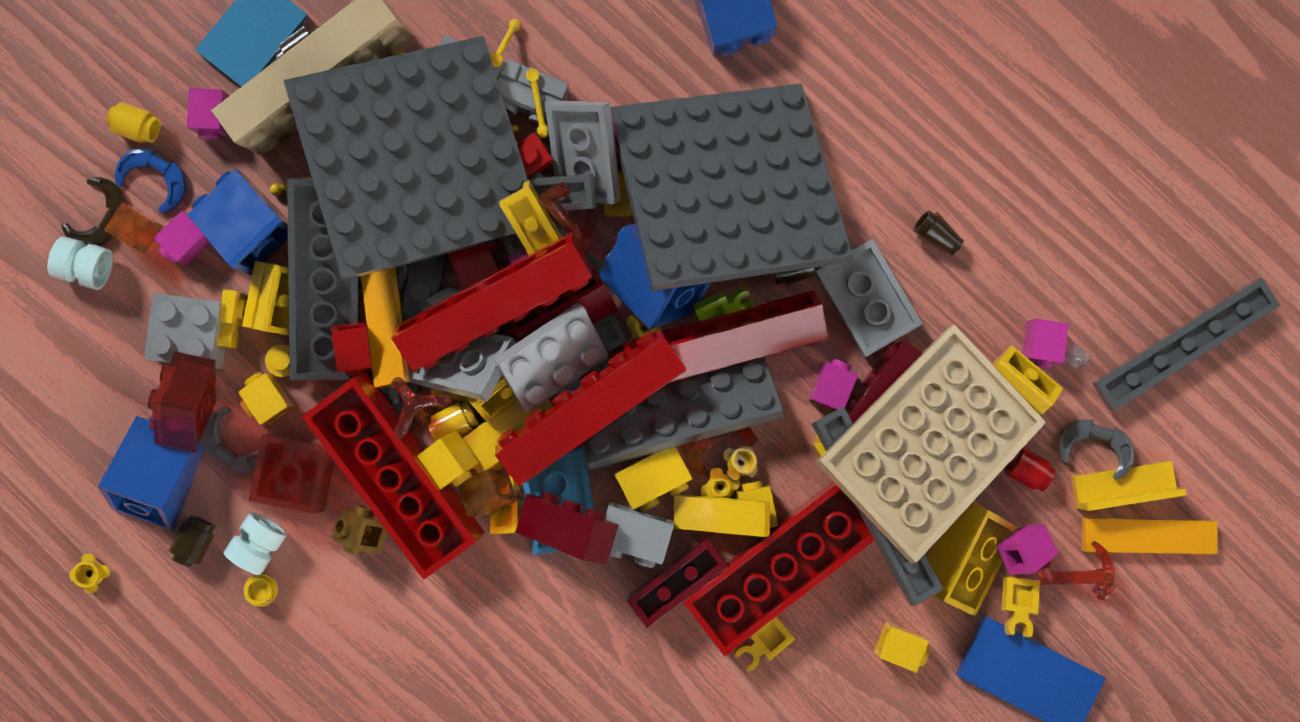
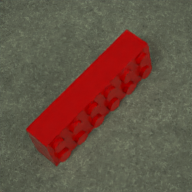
[301,372,485,580]
[683,481,875,657]

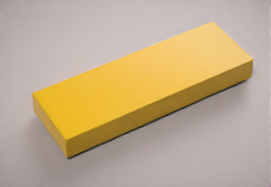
[674,494,770,537]

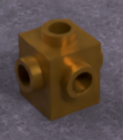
[332,505,387,556]

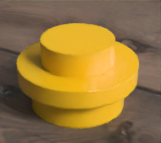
[265,344,290,377]
[244,573,278,607]

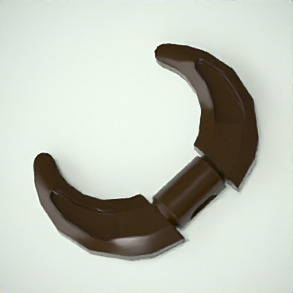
[61,177,126,246]

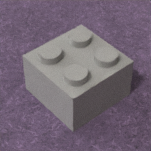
[144,293,226,369]
[606,502,674,568]

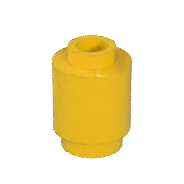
[106,102,161,143]
[428,401,480,441]

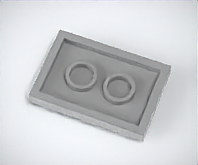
[545,101,621,204]
[815,239,923,358]
[493,302,609,413]
[408,334,517,402]

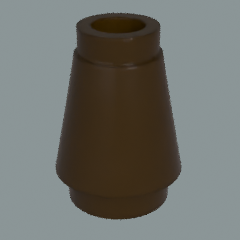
[913,210,964,256]

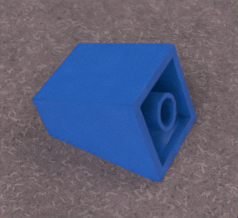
[695,0,777,56]
[187,169,288,275]
[599,224,711,329]
[98,416,204,531]

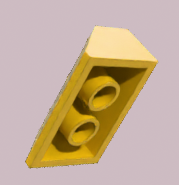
[926,503,1018,617]

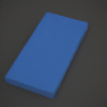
[955,615,1106,722]

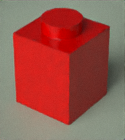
[331,322,372,376]

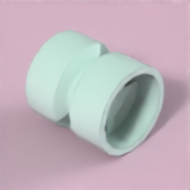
[47,236,113,290]
[224,512,287,575]

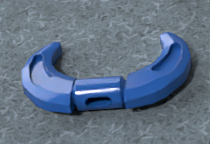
[115,147,186,213]

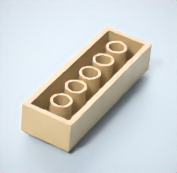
[211,0,413,154]

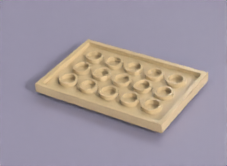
[816,324,1046,564]

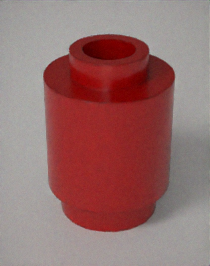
[1004,447,1056,491]

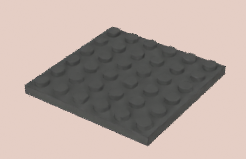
[284,36,528,281]
[611,83,853,291]

